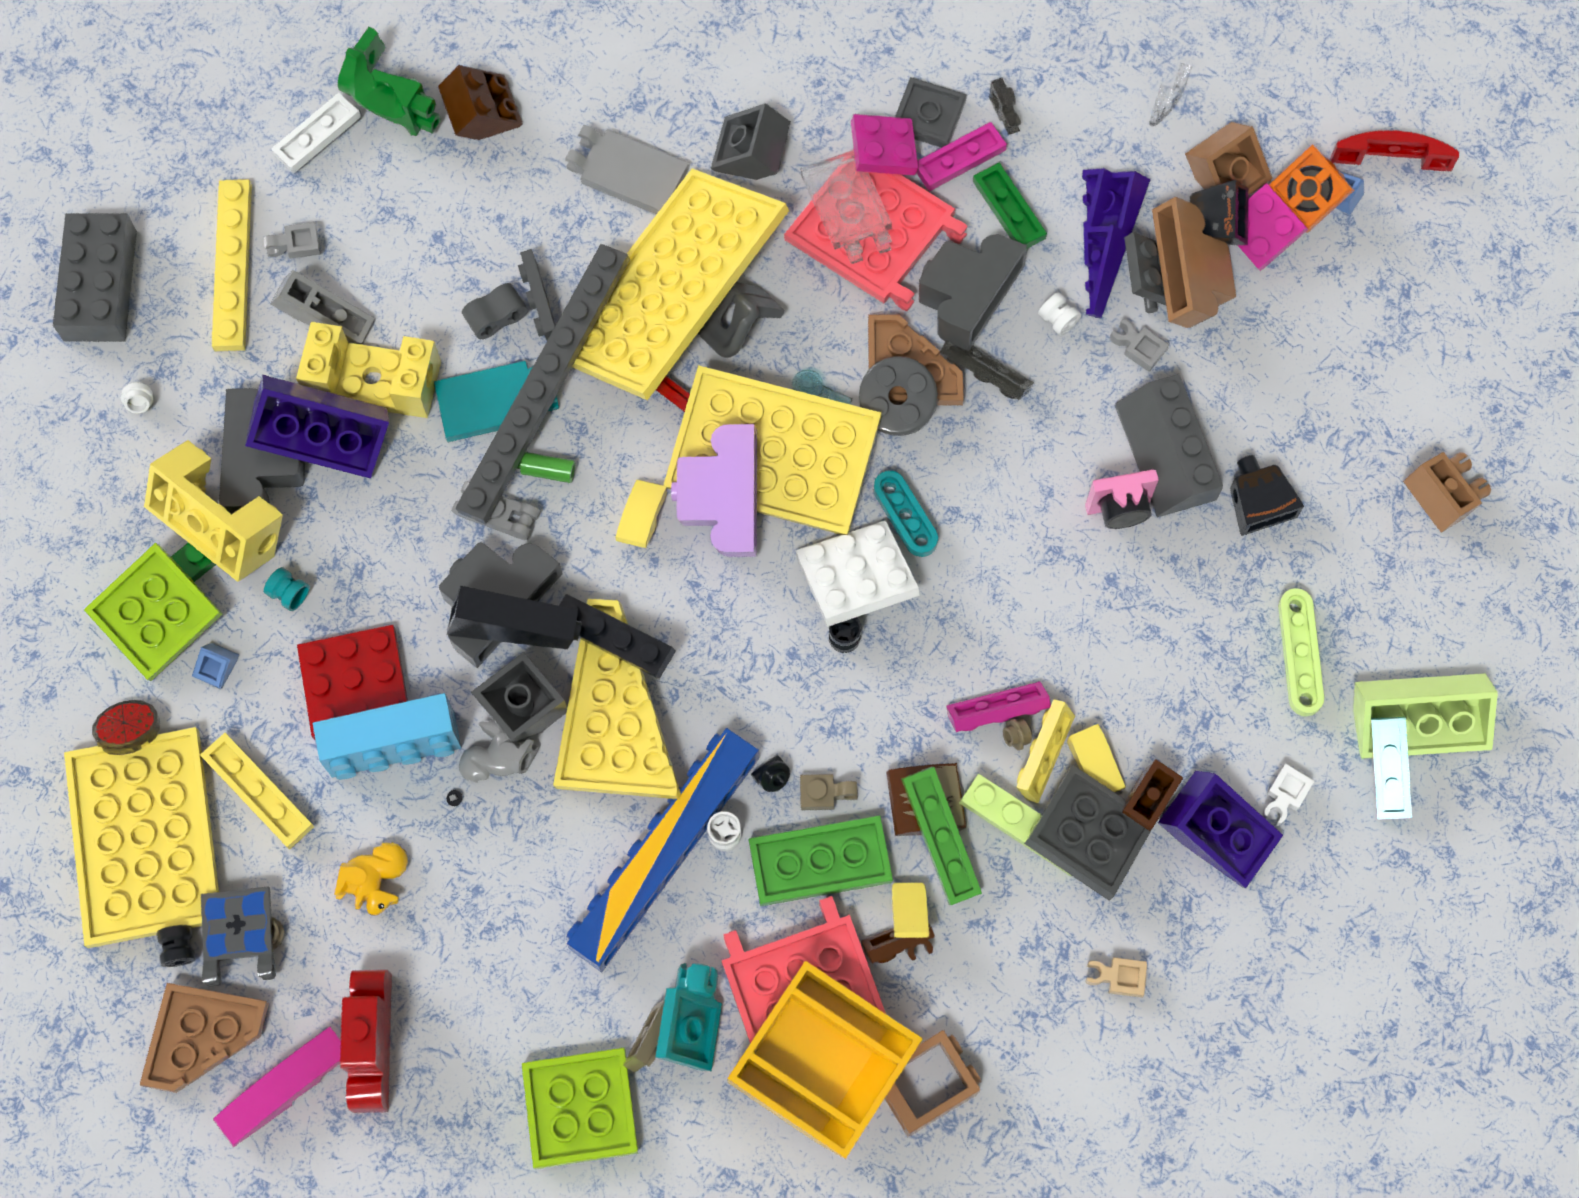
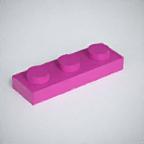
[916,122,1007,192]
[946,681,1051,732]

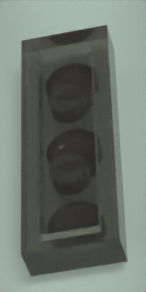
[940,340,1034,400]

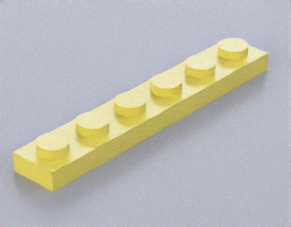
[212,179,252,352]

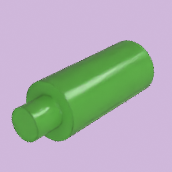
[517,452,575,483]

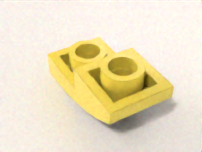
[615,480,667,548]

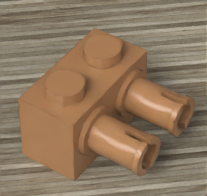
[1403,452,1491,533]

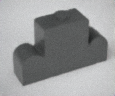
[919,235,1027,351]
[219,388,305,514]
[439,542,563,669]

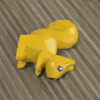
[334,842,408,916]

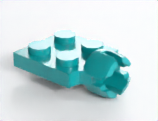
[655,963,722,1072]

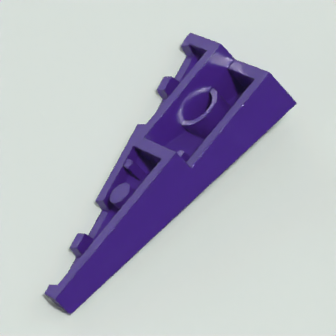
[1082,168,1151,318]

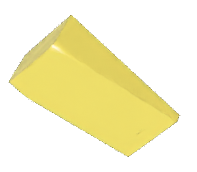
[1067,724,1126,793]
[892,883,929,938]

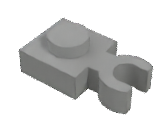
[1110,319,1169,372]

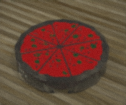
[92,700,160,755]

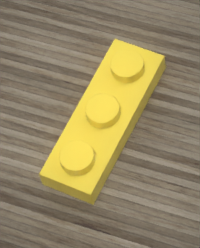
[1016,699,1075,803]

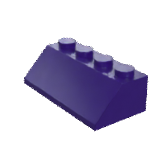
[245,375,389,479]

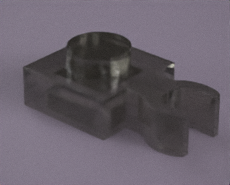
[989,78,1021,135]

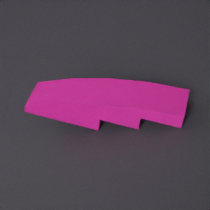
[213,1027,341,1147]

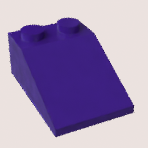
[1158,770,1283,888]

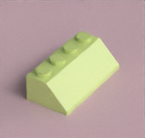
[1353,673,1498,759]

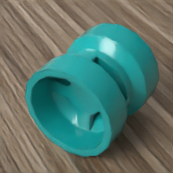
[263,567,310,611]

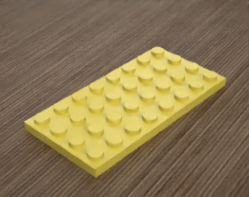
[572,169,789,401]

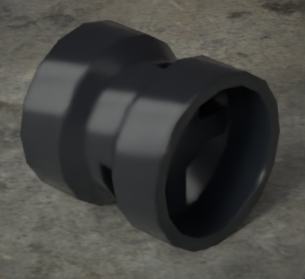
[829,617,861,653]
[157,925,196,967]

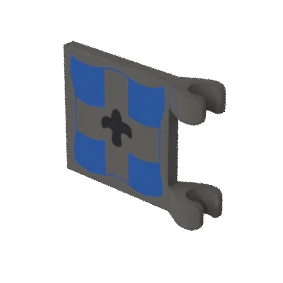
[201,886,276,987]

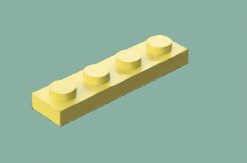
[200,733,314,850]

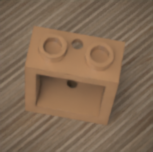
[885,1030,981,1137]

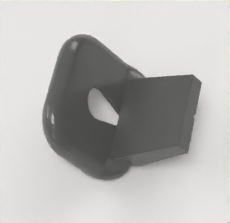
[698,282,785,358]

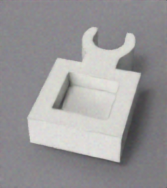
[1262,764,1314,826]

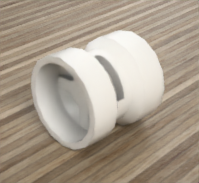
[1038,292,1082,336]
[707,811,741,851]

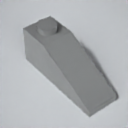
[270,270,375,344]

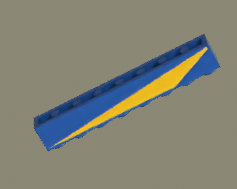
[566,728,759,973]

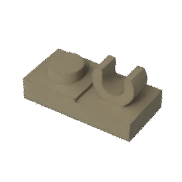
[623,999,665,1073]

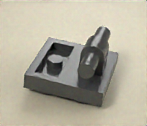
[1124,232,1166,313]

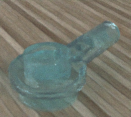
[792,369,852,405]

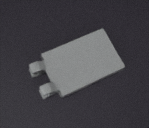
[565,125,689,214]

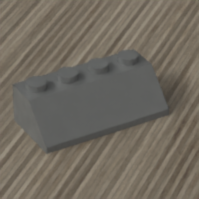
[1115,374,1223,518]

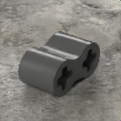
[462,283,528,340]

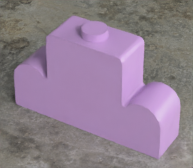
[671,424,757,557]

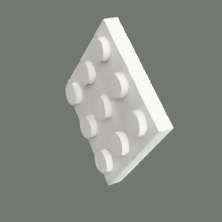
[795,520,920,627]

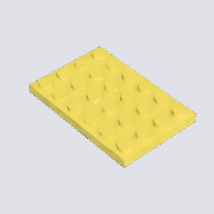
[663,365,882,535]
[64,727,219,948]

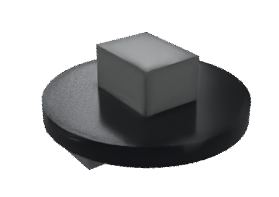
[446,790,462,806]

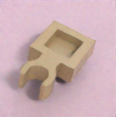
[1085,957,1147,998]

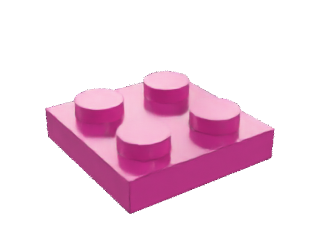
[850,114,918,176]
[1237,183,1308,271]

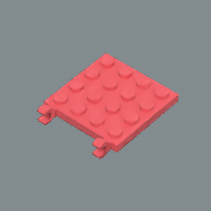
[784,149,968,311]
[722,896,886,1043]

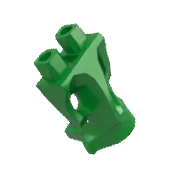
[338,27,441,136]

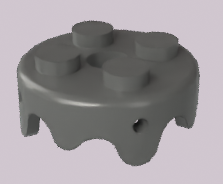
[859,356,938,436]

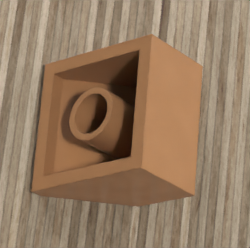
[1185,122,1273,196]

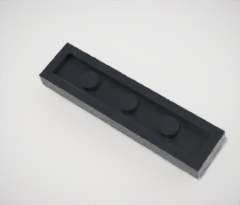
[559,594,676,679]

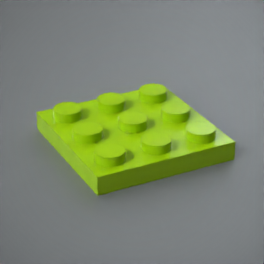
[84,543,223,681]
[521,1048,638,1169]

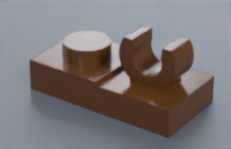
[861,923,935,964]

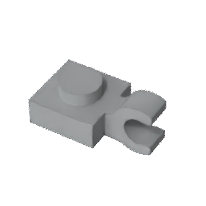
[264,222,320,259]

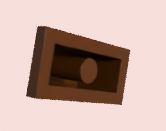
[1122,759,1183,831]

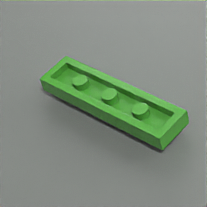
[901,767,982,906]

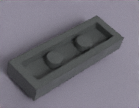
[518,249,556,340]

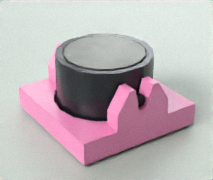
[1085,469,1159,529]

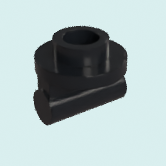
[751,755,790,792]

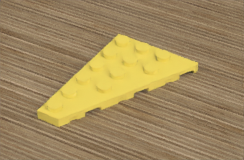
[553,599,681,799]

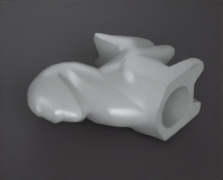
[459,720,539,782]

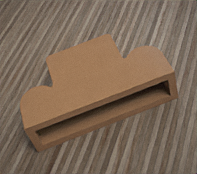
[1152,197,1236,328]

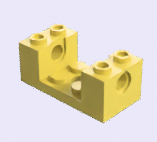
[296,322,441,418]
[144,440,283,582]

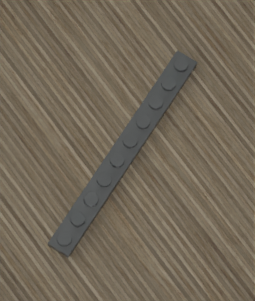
[455,244,630,525]

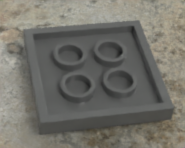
[1024,765,1151,901]

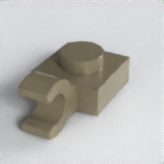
[800,774,857,811]

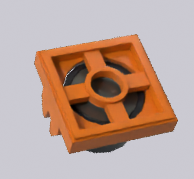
[1269,144,1355,233]

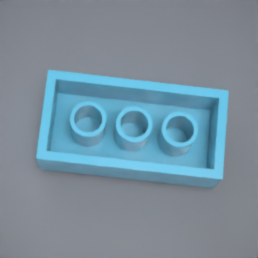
[313,693,461,780]

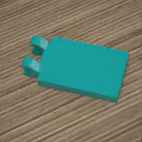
[434,361,559,442]

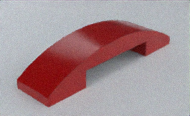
[1330,130,1459,172]

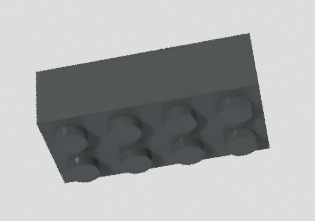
[53,213,137,342]

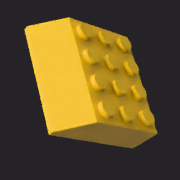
[727,961,923,1159]

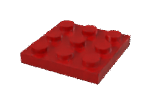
[297,625,408,740]

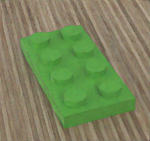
[748,816,893,907]

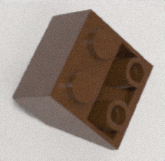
[438,65,523,140]

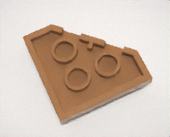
[868,315,964,406]
[139,983,269,1093]

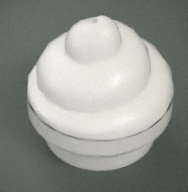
[121,382,153,414]

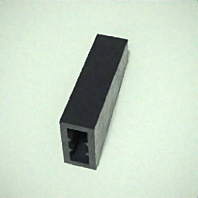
[447,586,582,650]

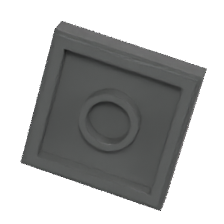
[895,77,967,148]

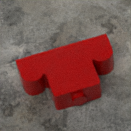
[340,969,392,1113]

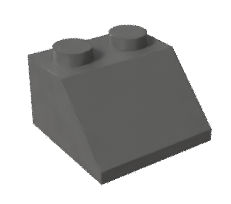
[710,103,791,180]
[471,652,567,743]

